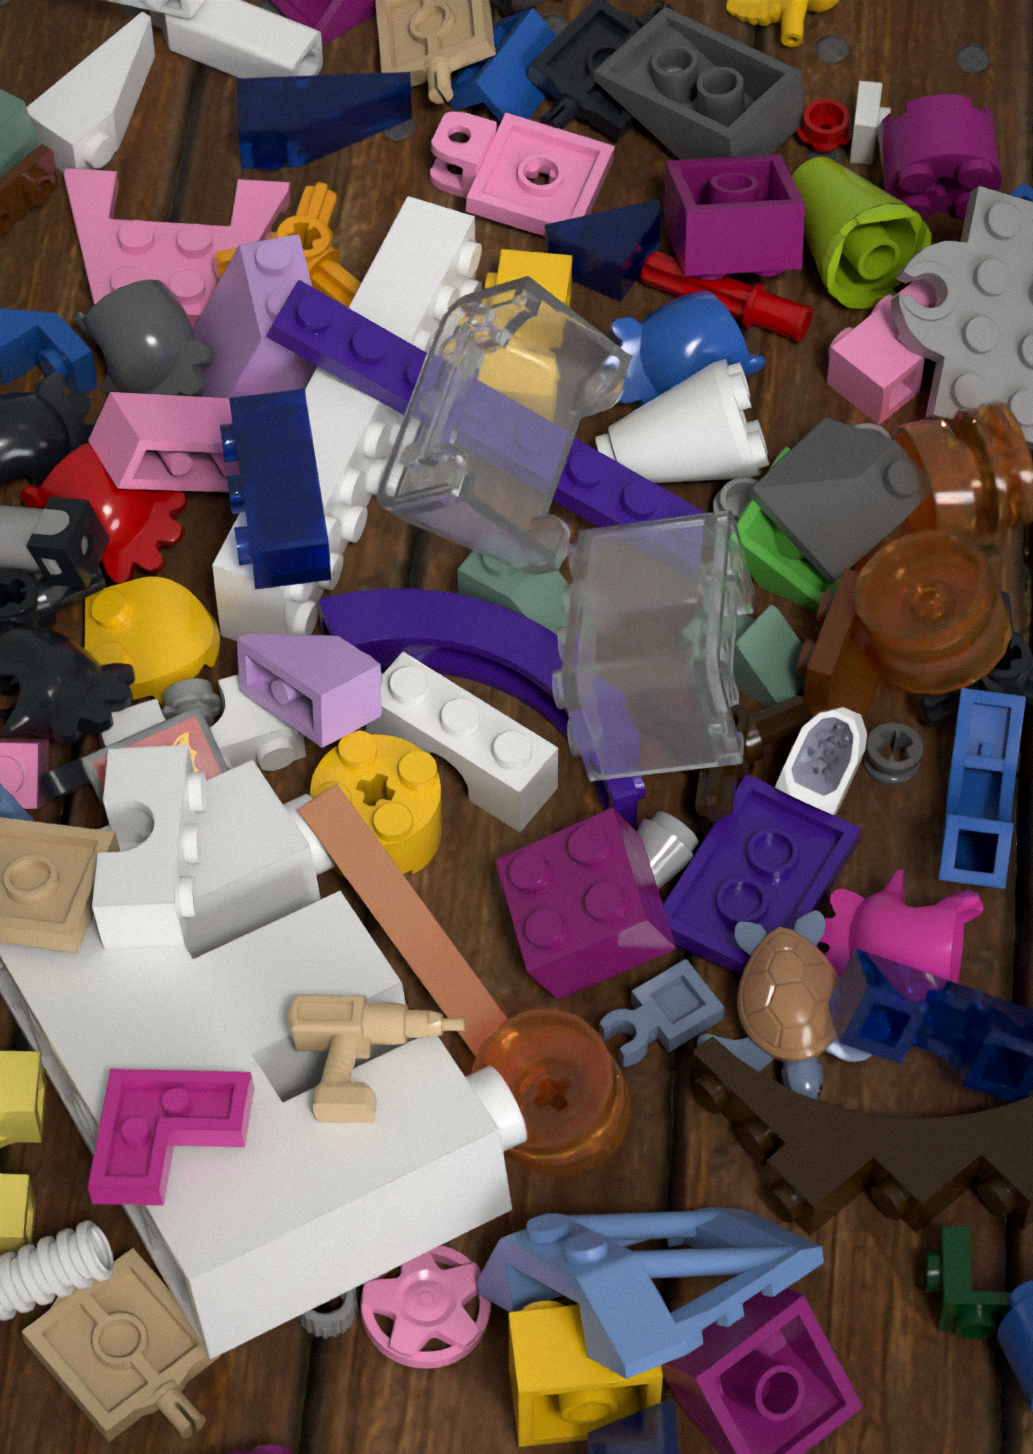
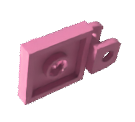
[429,112,615,246]

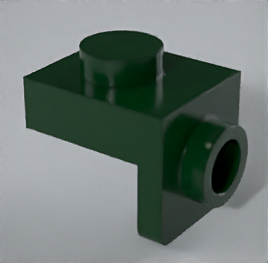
[924,1226,1012,1340]

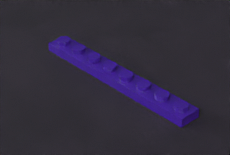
[266,279,728,583]

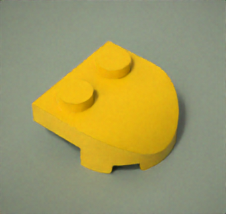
[85,577,220,707]

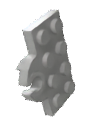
[891,186,1033,450]

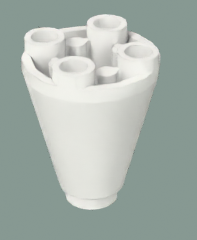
[595,359,769,483]

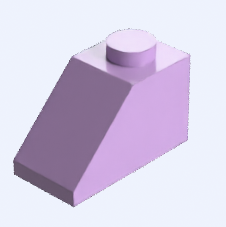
[237,633,382,748]

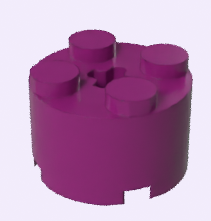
[878,94,1002,221]

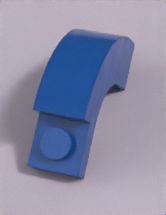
[938,688,1026,889]

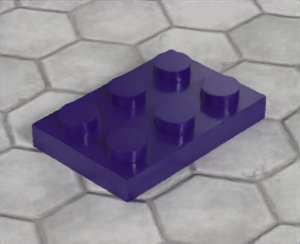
[663,774,861,977]

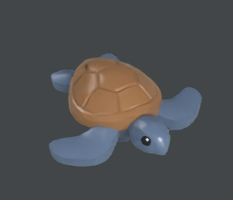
[697,910,895,1100]

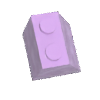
[193,234,317,426]

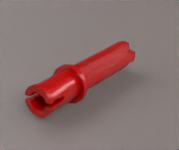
[640,252,814,343]

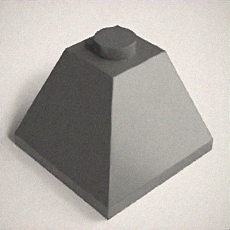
[747,417,937,584]

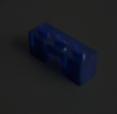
[828,948,1033,1103]

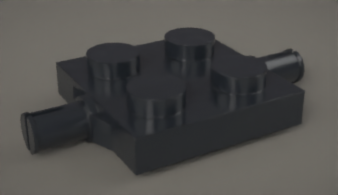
[527,0,674,142]

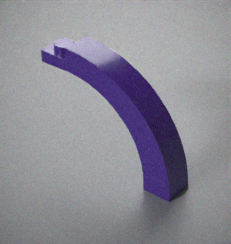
[318,588,645,827]

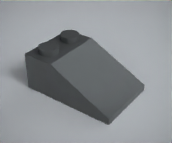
[593,7,804,160]

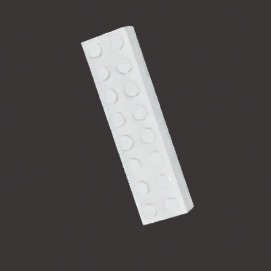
[212,196,482,641]

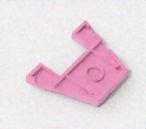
[64,168,291,329]

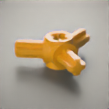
[214,182,361,308]

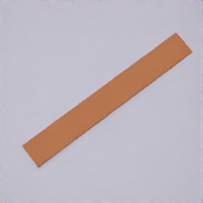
[297,783,551,1103]

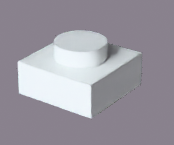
[850,81,891,165]

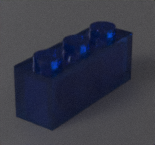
[220,389,332,590]

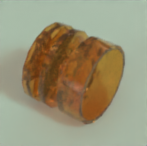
[891,400,1033,552]
[471,1008,631,1177]

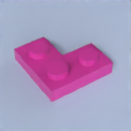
[88,1069,255,1206]

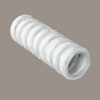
[0,1221,114,1321]

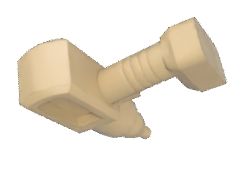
[287,994,465,1123]

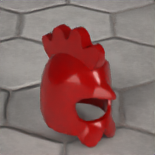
[20,443,188,585]

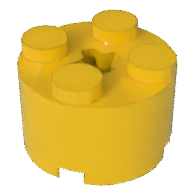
[310,730,442,878]

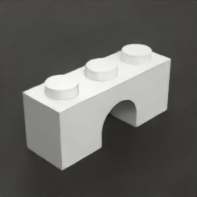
[366,652,558,832]
[98,674,306,771]
[92,745,207,949]

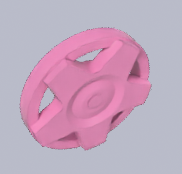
[360,1245,491,1369]

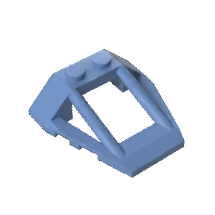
[477,1206,824,1379]

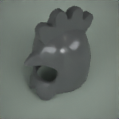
[72,279,216,396]

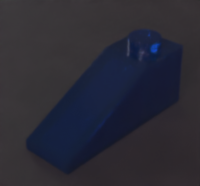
[237,72,412,170]

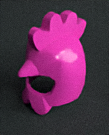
[818,869,984,1009]

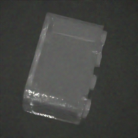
[552,510,755,781]

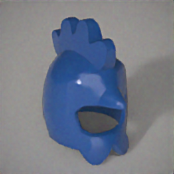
[603,290,766,409]

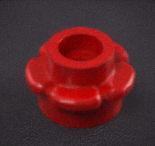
[797,99,854,152]

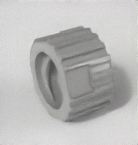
[297,1288,358,1338]

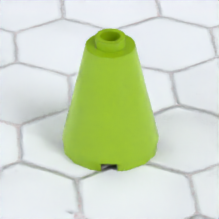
[792,157,932,309]

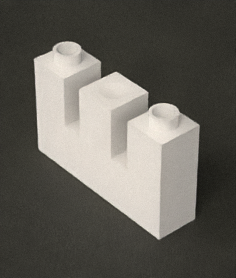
[0,759,527,1360]

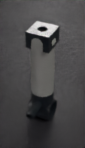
[0,497,110,589]

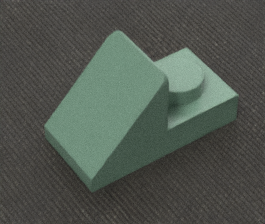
[681,598,805,708]

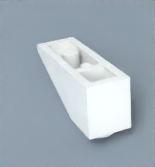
[26,11,155,173]

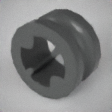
[863,722,923,786]

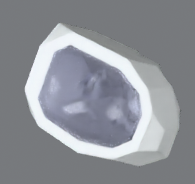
[775,707,867,815]

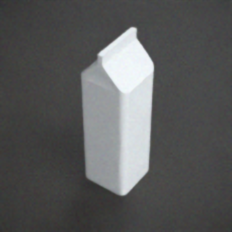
[150,0,323,101]

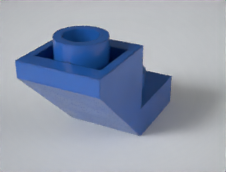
[0,308,97,394]

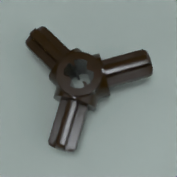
[639,695,813,823]

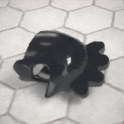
[0,373,95,488]
[0,625,136,745]

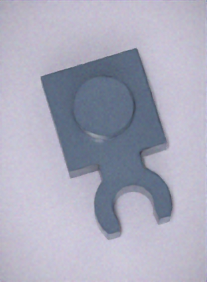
[599,959,724,1067]

